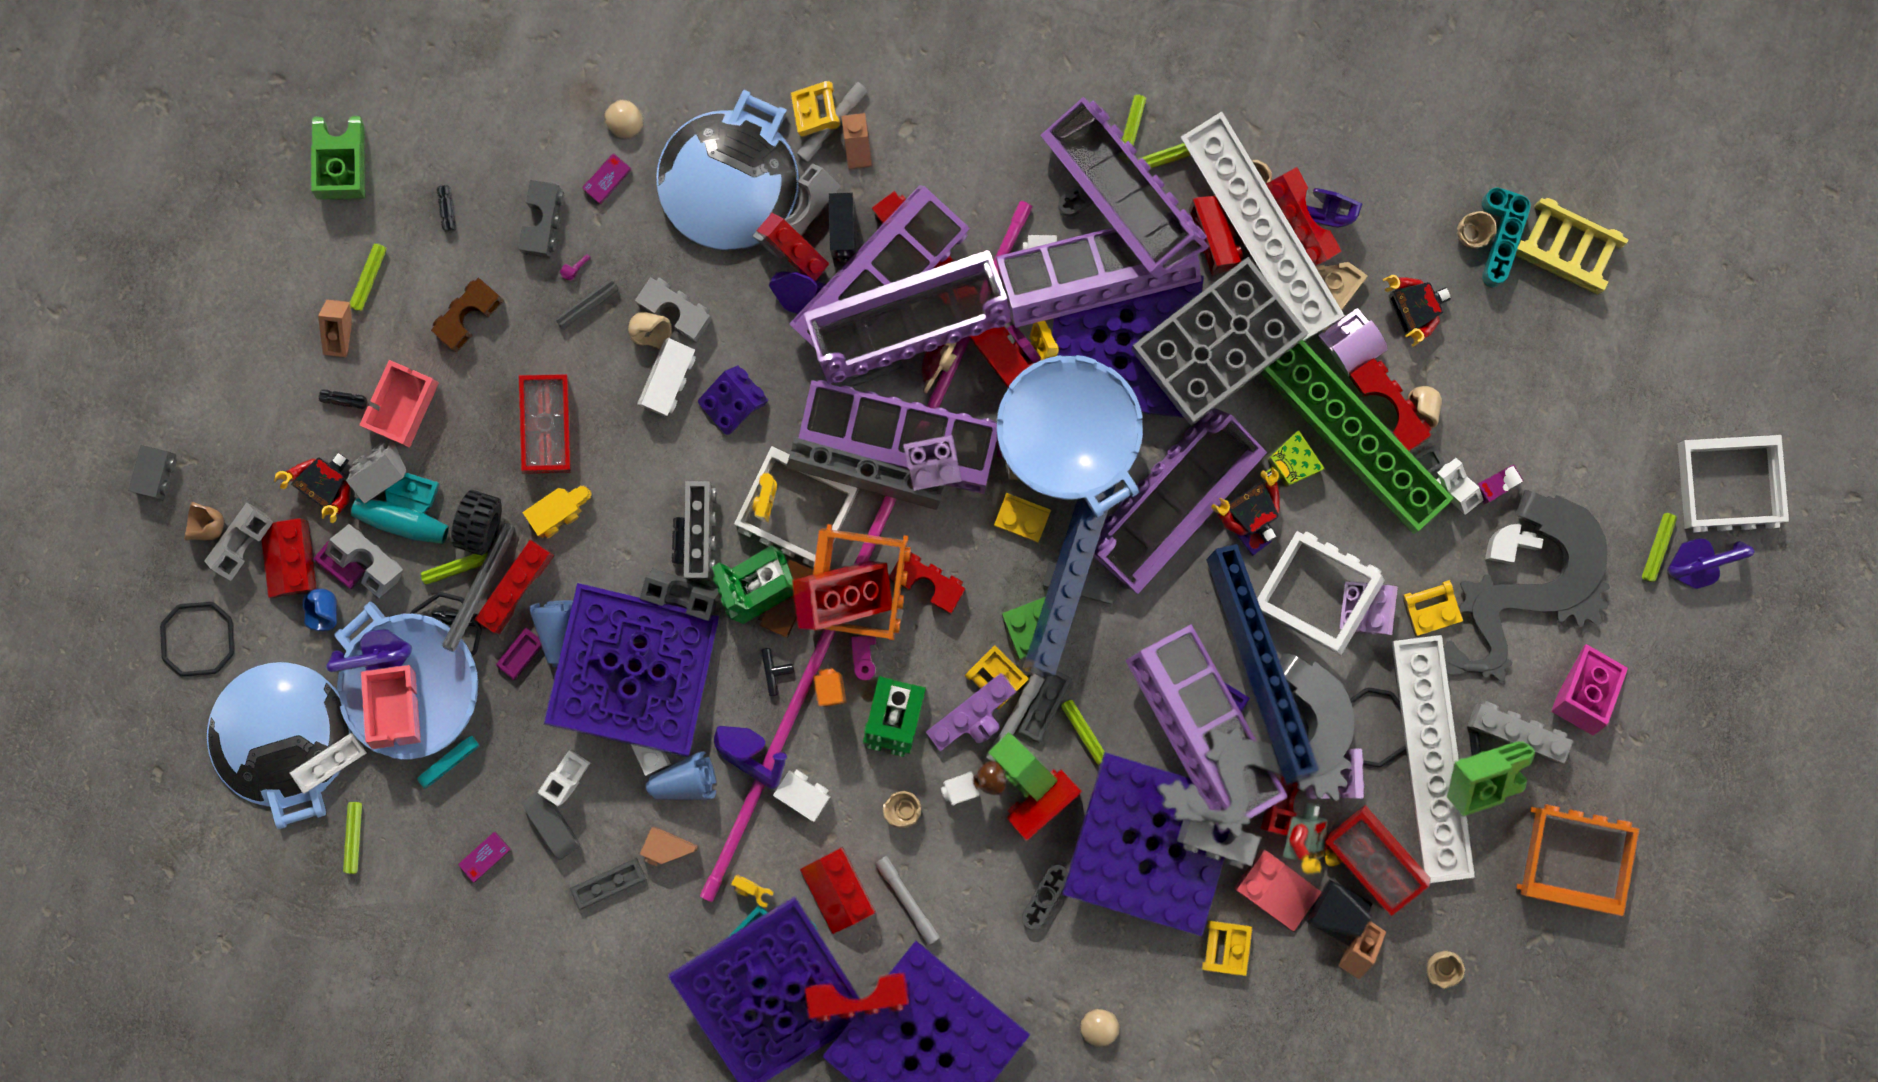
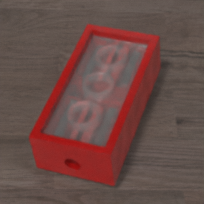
[519,374,571,474]
[1326,805,1431,916]

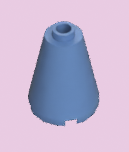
[529,600,573,667]
[646,751,716,800]

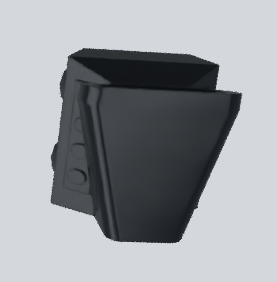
[1306,879,1373,946]

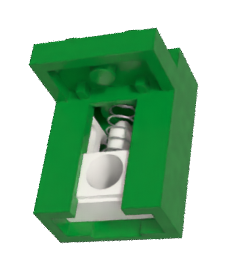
[712,545,794,624]
[863,676,926,757]

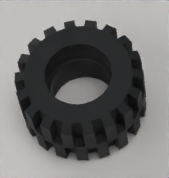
[451,490,502,555]

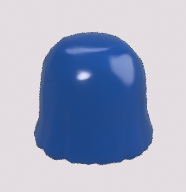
[302,589,337,631]

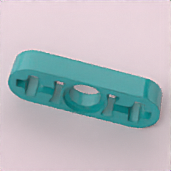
[417,736,480,789]

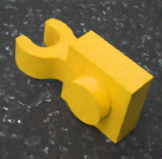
[731,874,774,907]

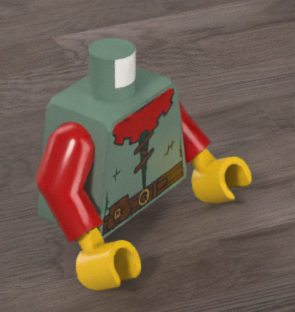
[1283,802,1343,874]

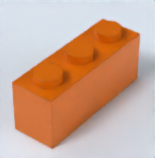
[814,669,847,707]

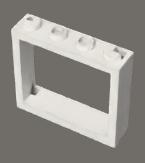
[1677,435,1789,533]
[734,446,859,568]
[1257,531,1385,656]

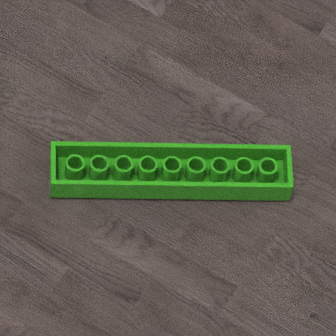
[1260,340,1454,534]

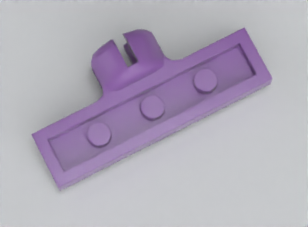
[926,673,1017,751]

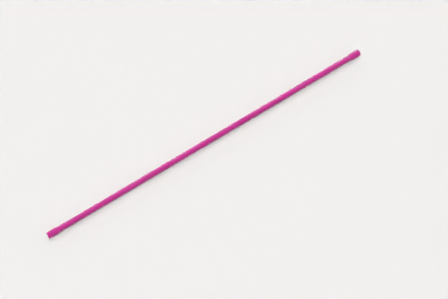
[700,201,1033,902]

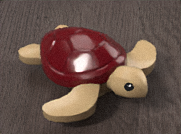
[922,325,957,393]

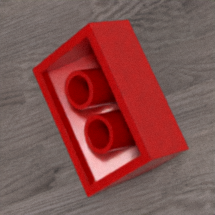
[1189,196,1243,276]
[261,518,317,598]
[1006,769,1082,841]
[800,847,876,934]

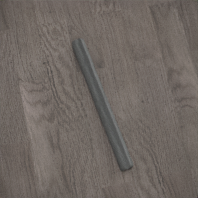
[442,523,515,652]

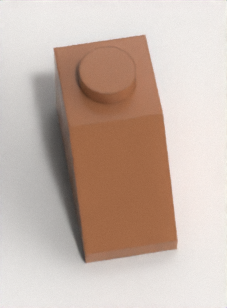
[842,113,872,169]
[318,300,352,357]
[640,827,699,866]
[1339,921,1386,979]

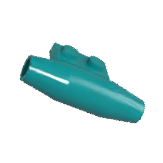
[351,472,449,544]

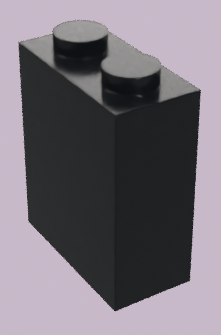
[829,193,856,264]

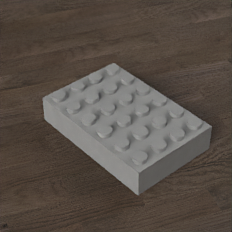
[1131,257,1309,426]

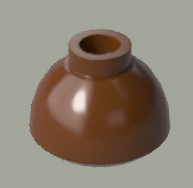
[973,761,1006,795]

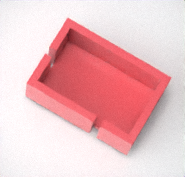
[360,360,439,448]
[361,665,421,749]

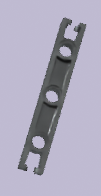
[786,437,945,510]

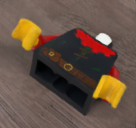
[1383,275,1451,347]
[274,452,351,523]
[1211,467,1280,543]

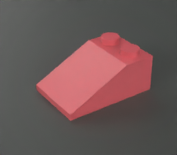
[1234,849,1321,932]

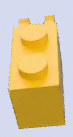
[522,485,592,538]

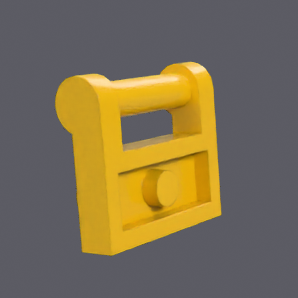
[791,81,840,137]
[752,473,777,522]
[1403,580,1463,636]
[964,645,1029,710]
[1202,920,1252,976]

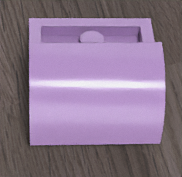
[1318,308,1387,377]
[904,435,961,490]
[1340,581,1398,635]

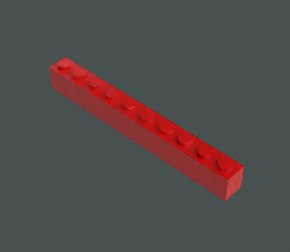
[872,191,1033,388]

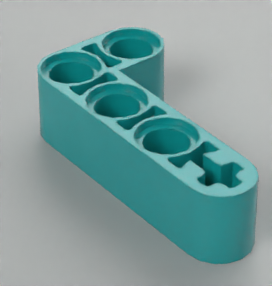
[1481,187,1531,288]

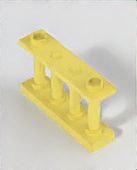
[1515,198,1629,295]

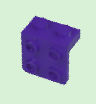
[698,365,769,435]

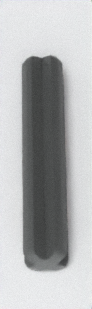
[556,279,619,329]

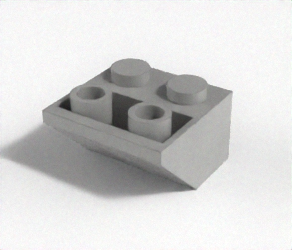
[346,440,406,503]

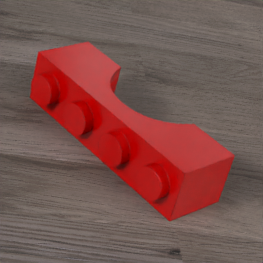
[1266,167,1341,266]
[1349,358,1431,452]
[475,540,555,634]
[805,972,909,1022]

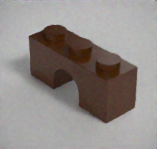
[431,277,504,353]

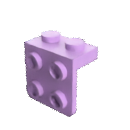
[1306,749,1364,799]

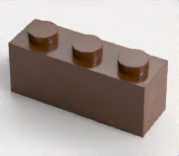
[758,559,814,638]

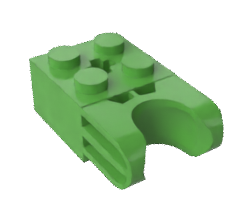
[311,116,365,200]
[1447,741,1534,816]

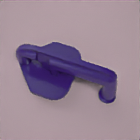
[1307,188,1362,228]
[769,271,852,314]
[1667,538,1754,589]
[326,629,412,672]
[714,726,787,789]

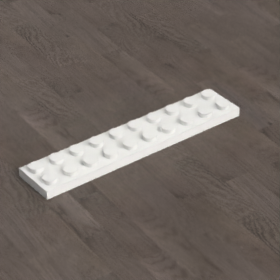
[1181,112,1345,341]
[1392,635,1475,883]

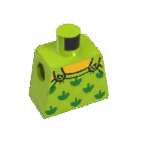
[1265,431,1324,487]

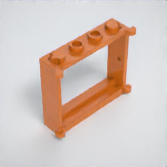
[813,524,911,640]
[1516,804,1639,916]

